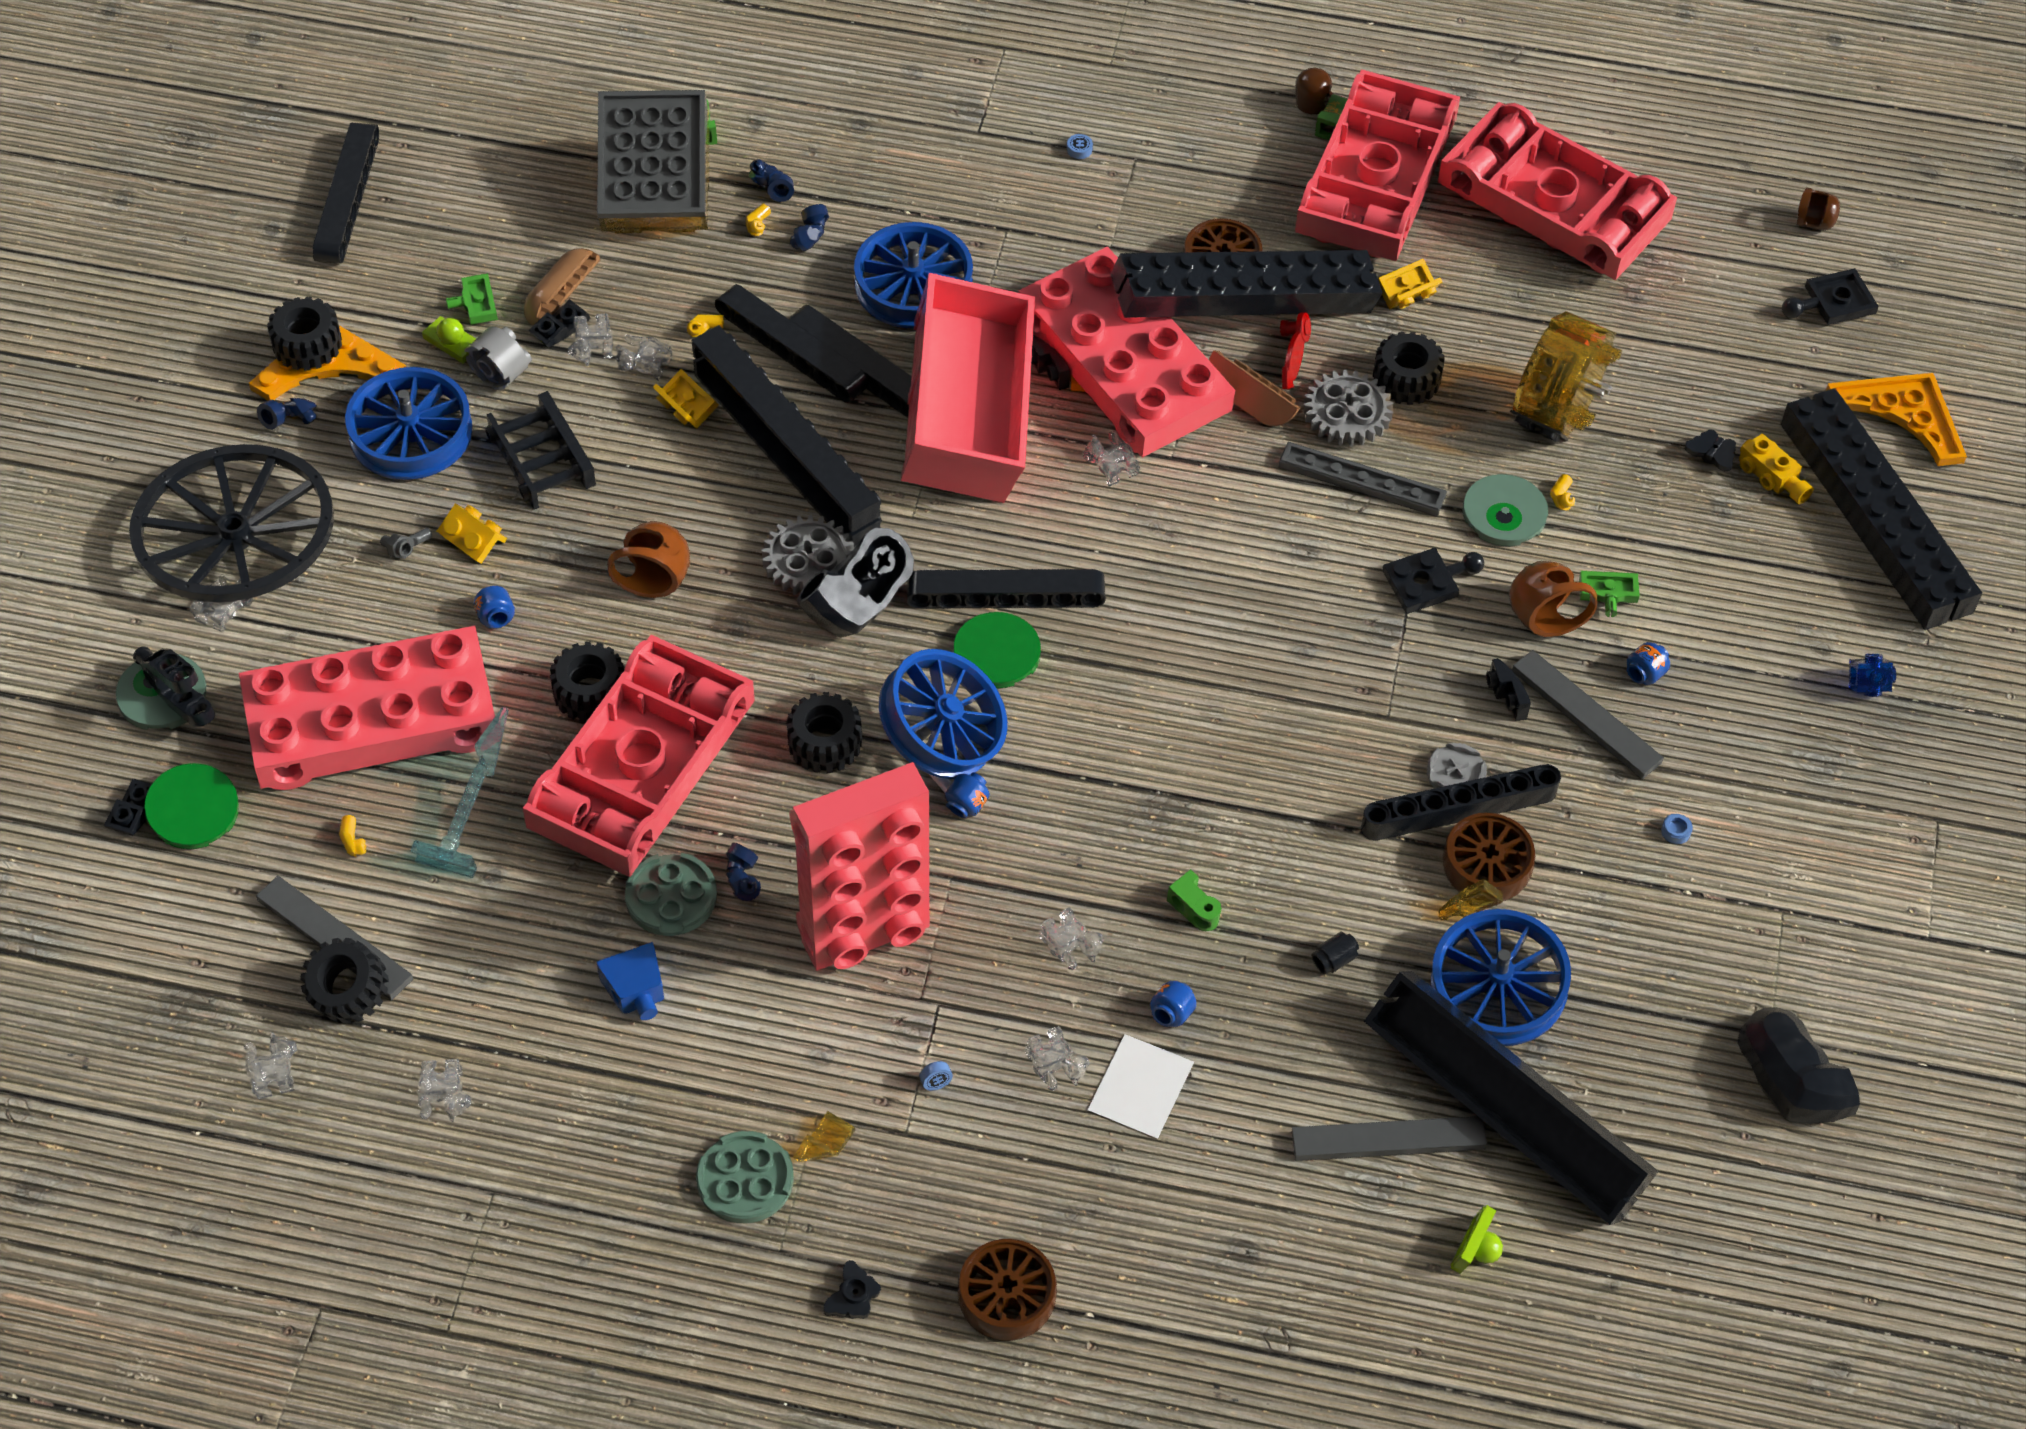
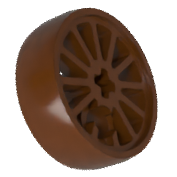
[1183,219,1263,252]
[1442,813,1536,903]
[958,1239,1057,1341]

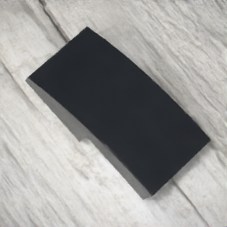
[529,299,591,347]
[1031,335,1070,390]
[1486,658,1531,721]
[104,779,152,836]

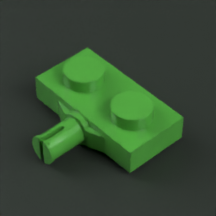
[446,273,498,325]
[1579,571,1640,617]

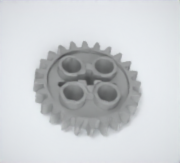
[1303,370,1393,447]
[762,515,854,595]

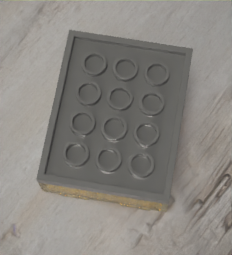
[597,90,709,234]

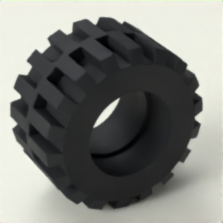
[267,297,342,371]
[1373,331,1445,405]
[550,642,624,722]
[787,692,862,774]
[300,938,389,1024]

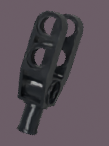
[133,646,215,727]

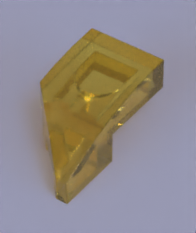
[1439,879,1503,920]
[793,1111,856,1162]

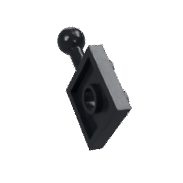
[1782,268,1879,325]
[1383,547,1485,614]

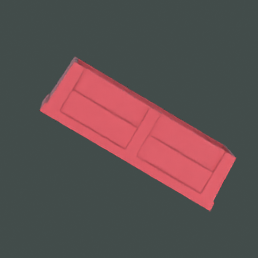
[901,273,1035,503]

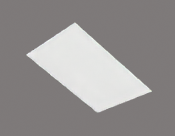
[1088,1034,1194,1139]

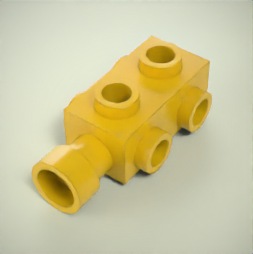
[1739,433,1814,505]

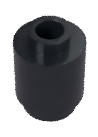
[1311,931,1359,974]

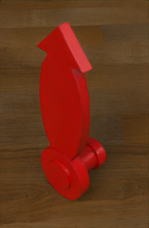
[1280,312,1311,389]

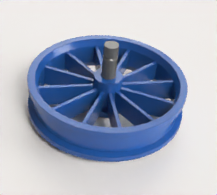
[854,222,973,329]
[345,367,473,480]
[879,649,1008,779]
[1431,909,1571,1046]

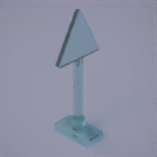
[410,707,509,878]

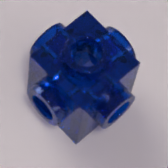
[1849,654,1896,697]

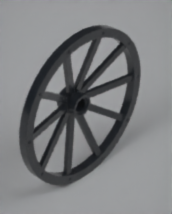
[129,444,334,602]

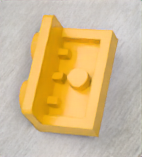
[1378,259,1443,310]
[653,369,719,429]
[436,503,508,564]

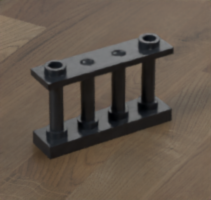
[485,391,596,510]

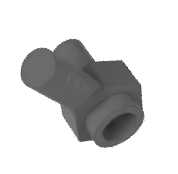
[380,528,432,559]

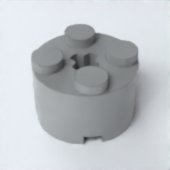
[465,326,532,391]

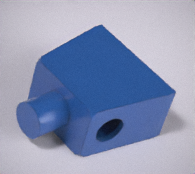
[596,942,664,1020]

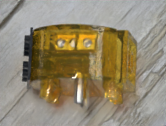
[1510,311,1622,443]

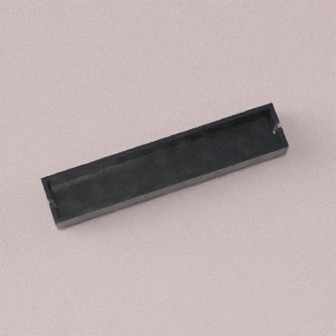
[1110,250,1383,318]
[691,325,882,547]
[1780,388,1982,630]
[1363,971,1659,1225]

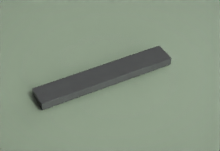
[1278,441,1447,517]
[1512,650,1664,780]
[256,875,413,1001]
[1291,1116,1487,1161]

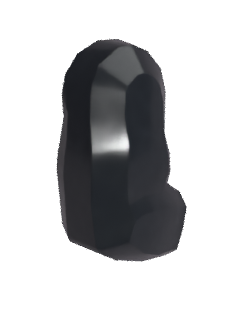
[797,528,914,638]
[1737,1007,1860,1124]

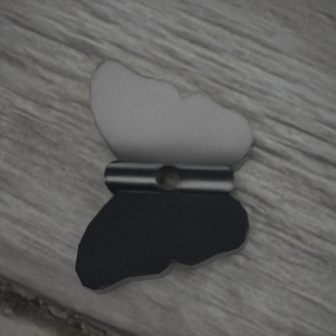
[1684,429,1736,471]
[823,1260,881,1319]

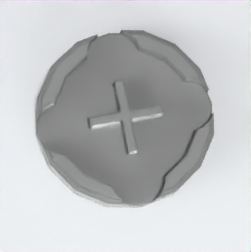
[1427,743,1487,788]

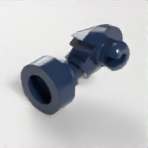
[749,159,794,202]
[789,204,829,251]
[257,398,317,430]
[726,842,761,901]

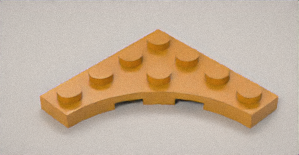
[249,326,406,401]
[1826,373,1967,466]

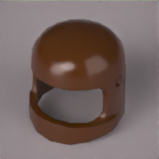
[1295,67,1333,115]
[1796,187,1840,231]

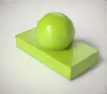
[422,316,476,364]
[1450,1205,1503,1274]

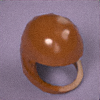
[607,521,690,598]
[1509,561,1597,637]

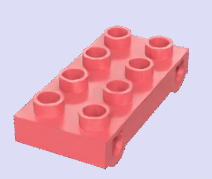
[1295,69,1460,261]
[1438,102,1677,280]
[1018,246,1235,458]
[239,626,500,790]
[523,635,755,877]
[789,762,930,971]

